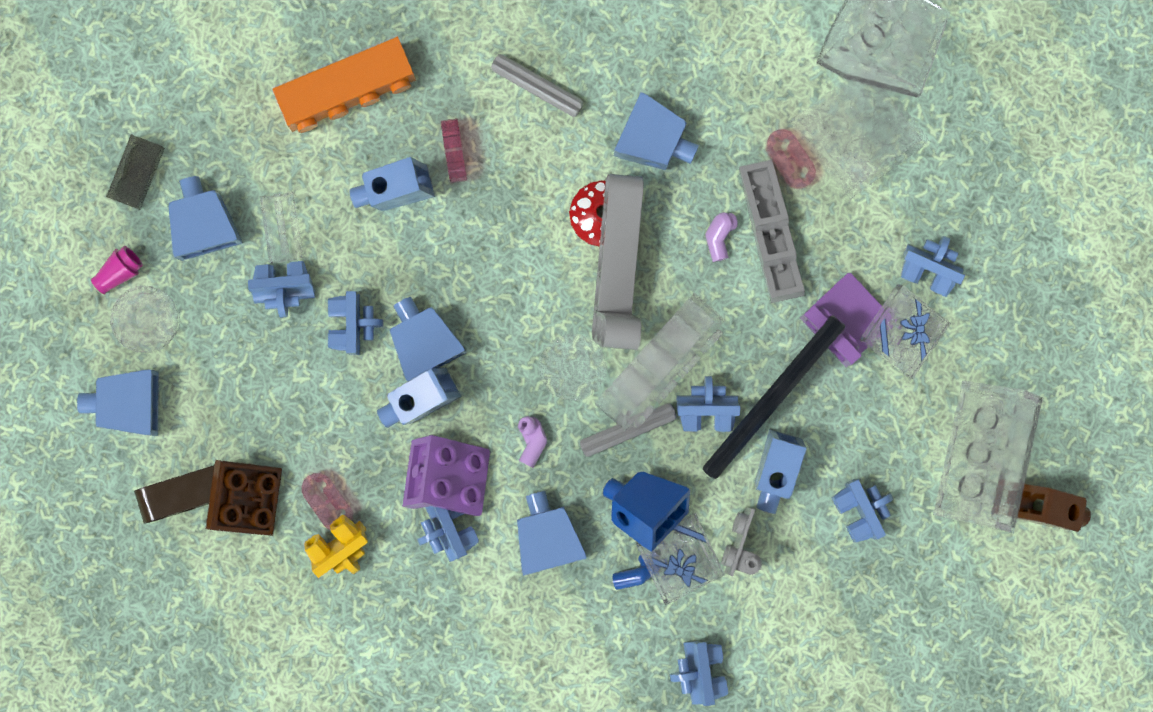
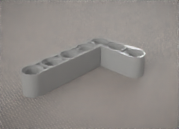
[592,174,643,350]

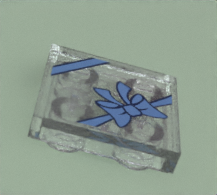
[860,284,951,379]
[635,513,726,605]

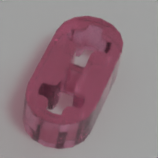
[441,118,468,183]
[766,129,816,189]
[301,473,353,530]

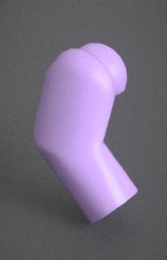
[705,212,738,262]
[518,416,547,468]

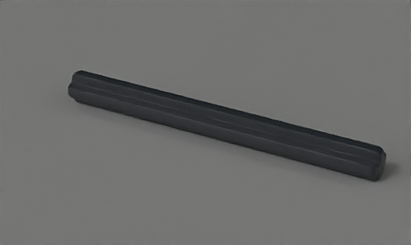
[703,315,845,479]

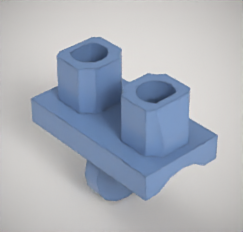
[901,236,965,297]
[248,261,315,318]
[328,291,383,355]
[676,376,740,432]
[831,479,894,542]
[417,506,479,562]
[669,641,728,706]

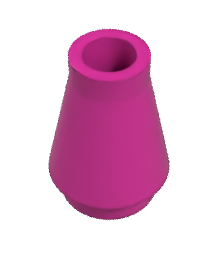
[91,246,143,294]

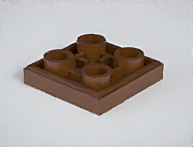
[205,460,282,536]

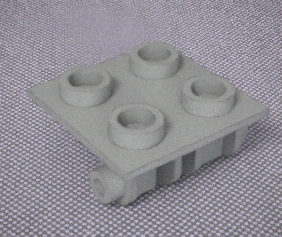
[721,507,762,576]

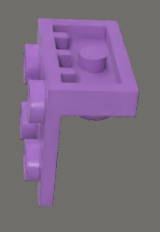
[800,273,895,367]
[402,435,490,516]

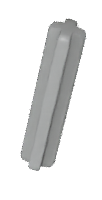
[491,54,583,117]
[580,403,677,457]

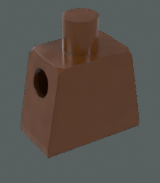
[1001,482,1091,532]

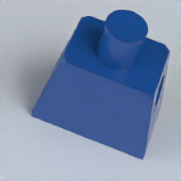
[603,472,690,552]

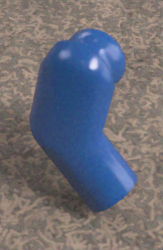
[613,552,660,590]

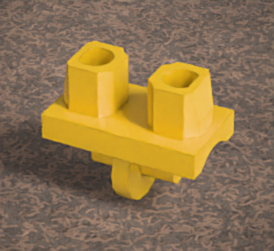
[304,515,368,578]

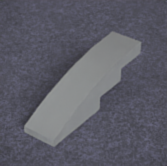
[739,160,805,303]

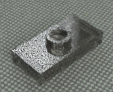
[106,134,165,210]

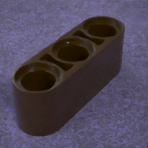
[134,465,214,524]

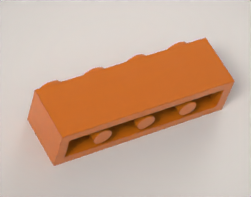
[272,36,416,133]

